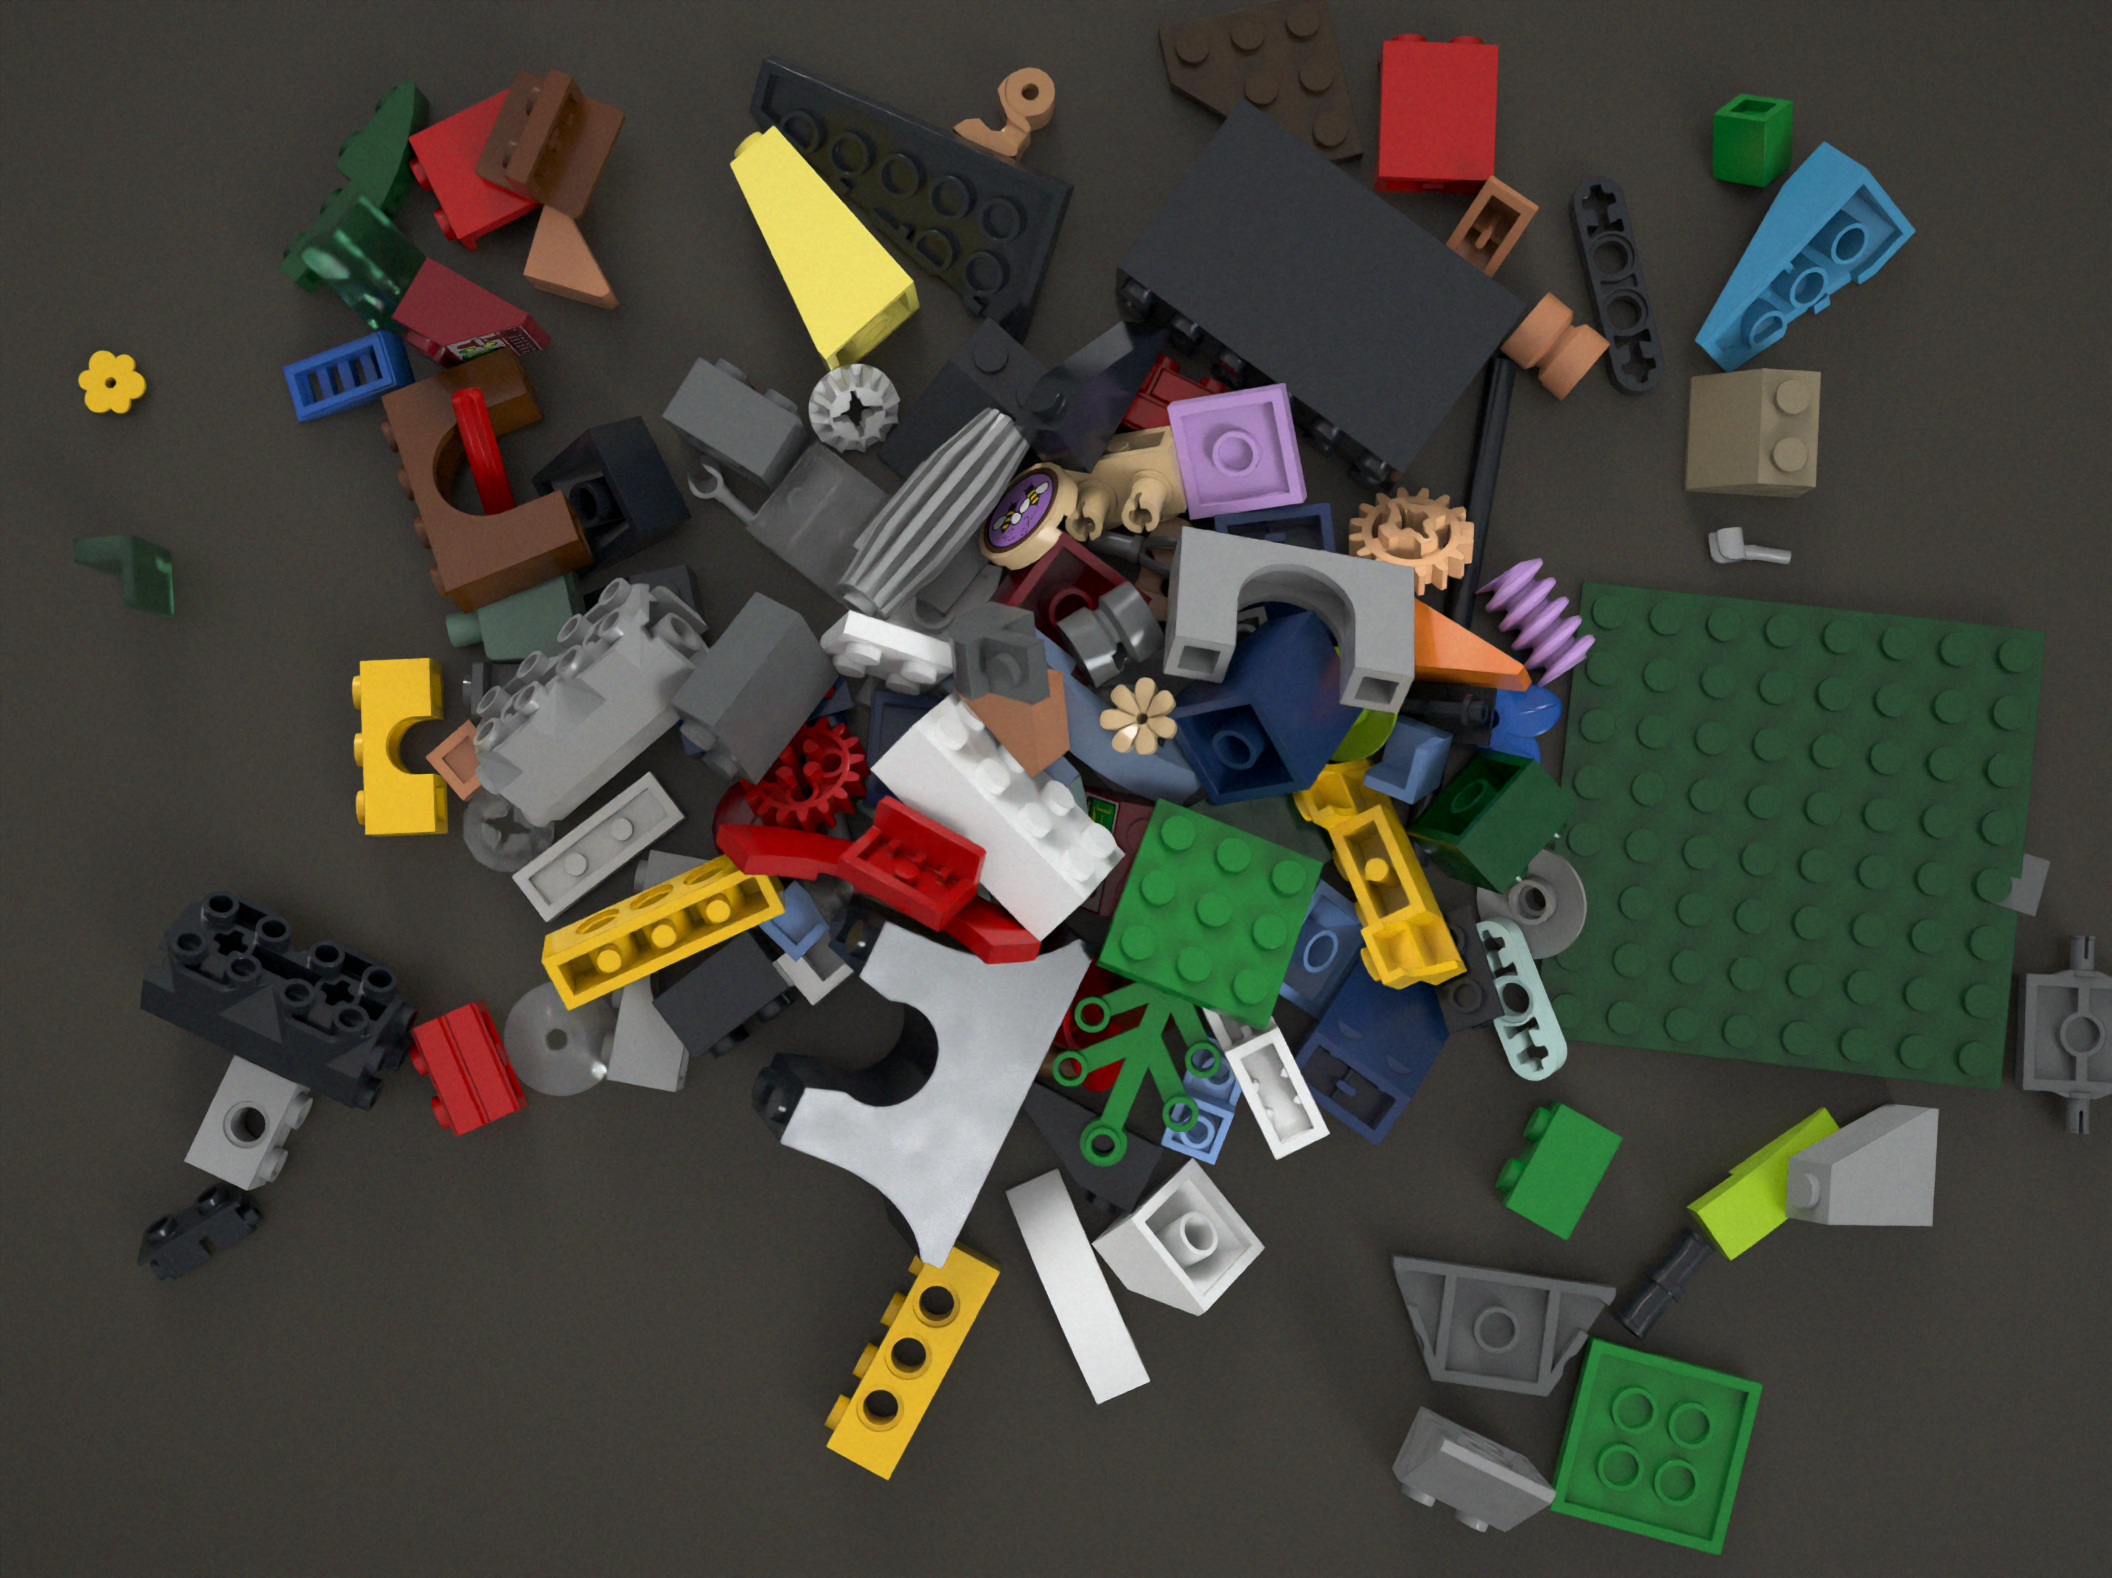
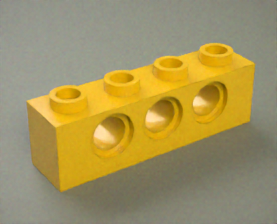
[541,854,786,1011]
[824,1240,1002,1480]

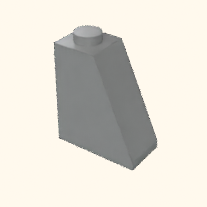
[1785,1103,1939,1226]

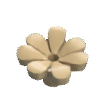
[1100,678,1178,755]

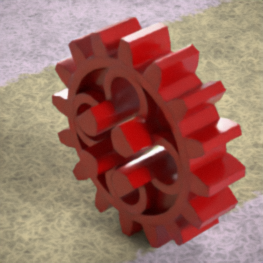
[740,716,871,832]

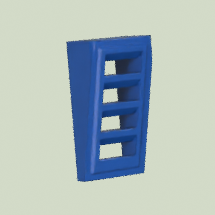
[282,330,416,422]

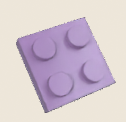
[1167,383,1307,520]

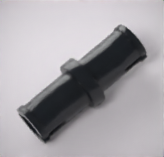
[1613,1227,1715,1341]

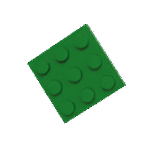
[1095,798,1324,1031]
[1547,1336,1763,1556]

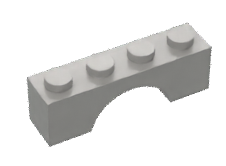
[601,850,710,1092]

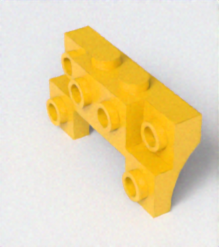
[1292,758,1467,990]

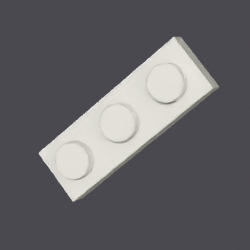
[512,771,687,922]

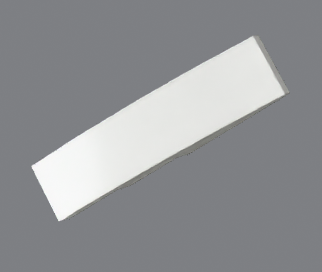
[1201,1007,1330,1160]

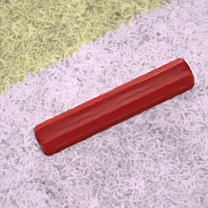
[451,387,516,516]

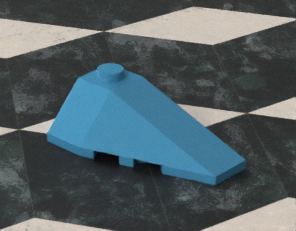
[1694,141,1916,373]

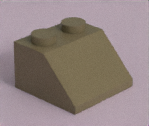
[1684,368,1821,498]

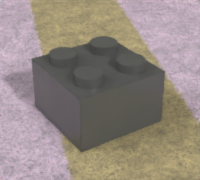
[662,357,810,496]

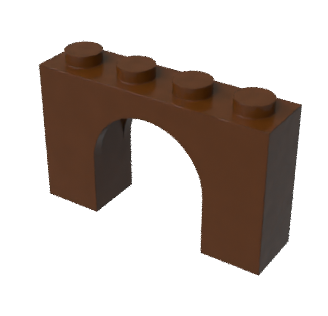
[381,345,595,614]

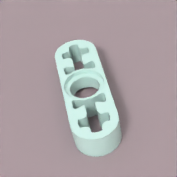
[1476,916,1567,1081]

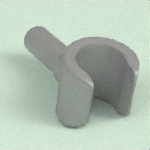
[687,455,758,526]
[1708,527,1791,564]

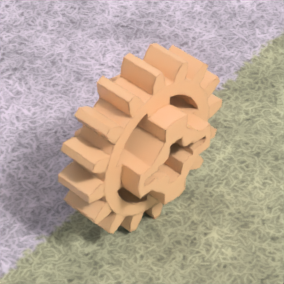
[1348,487,1474,596]

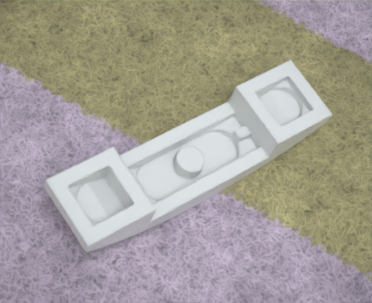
[1005,1167,1150,1405]

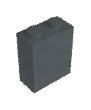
[669,592,840,785]

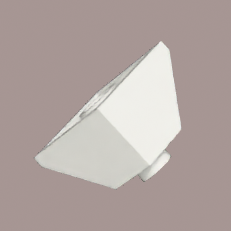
[1092,1158,1265,1316]

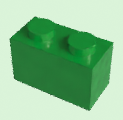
[1496,1100,1623,1241]

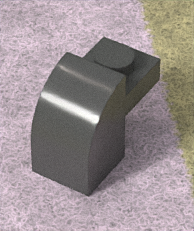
[948,601,1050,705]

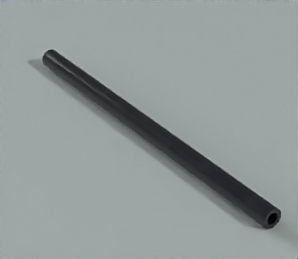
[1405,358,1518,868]

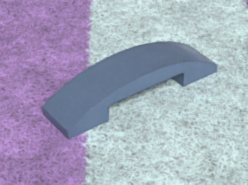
[1035,628,1202,806]

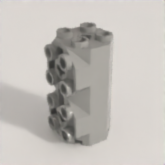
[473,578,715,827]

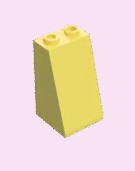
[730,125,920,373]

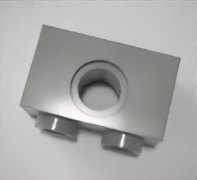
[184,1054,313,1191]

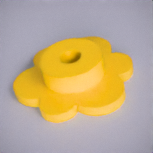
[78,350,146,414]

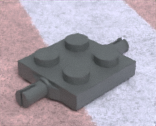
[2015,935,2112,1134]

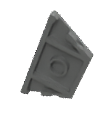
[1390,1253,1617,1397]

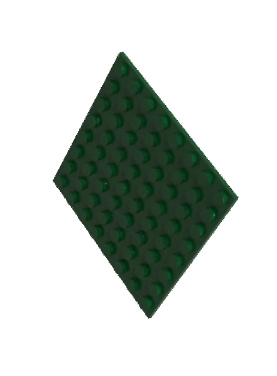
[1534,581,2046,1091]

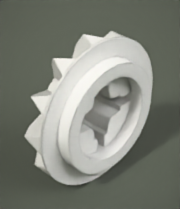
[809,364,900,453]

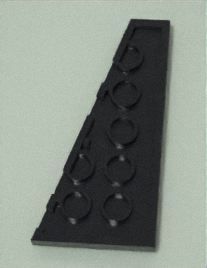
[749,55,1075,346]

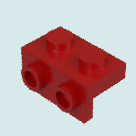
[836,796,986,932]

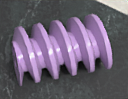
[1475,558,1595,688]

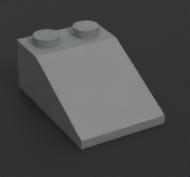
[1392,1406,1556,1532]

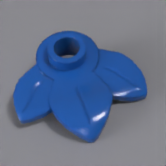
[1467,655,1562,764]

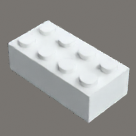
[871,691,1126,941]

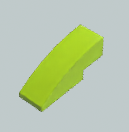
[1687,1107,1840,1261]

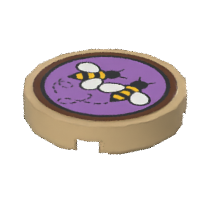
[978,462,1078,570]

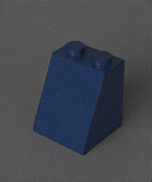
[1167,610,1364,806]

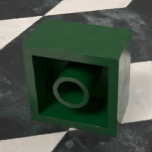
[1405,748,1579,894]

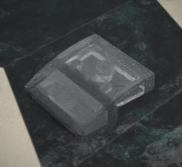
[745,440,892,604]

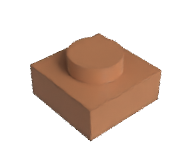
[425,719,484,801]

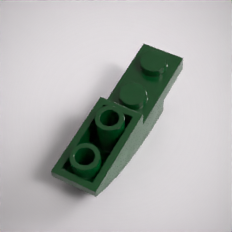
[278,77,429,295]

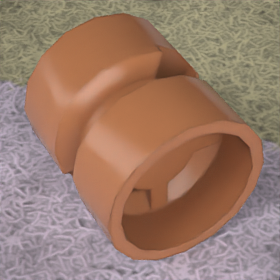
[1500,291,1611,401]

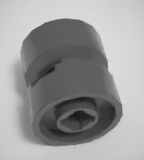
[1056,581,1165,690]

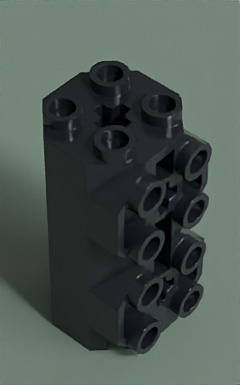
[140,891,420,1112]

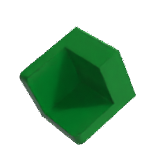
[1713,94,1793,187]

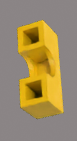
[352,658,448,837]

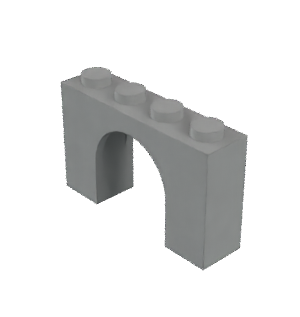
[1163,526,1414,714]

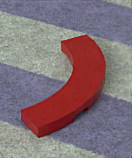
[715,824,1041,965]

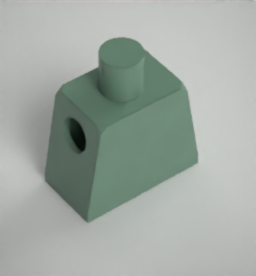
[446,571,581,664]

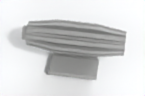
[839,408,1030,622]

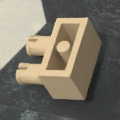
[1065,425,1188,541]

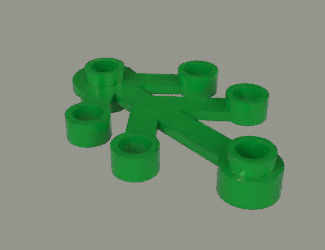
[1052,981,1221,1167]

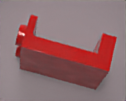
[1372,34,1498,196]
[408,87,544,252]

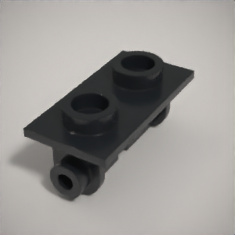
[1397,681,1498,746]
[1434,905,1505,1034]
[137,1183,263,1281]

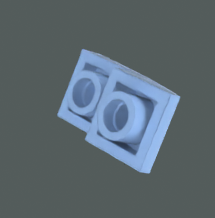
[1160,1029,1242,1165]

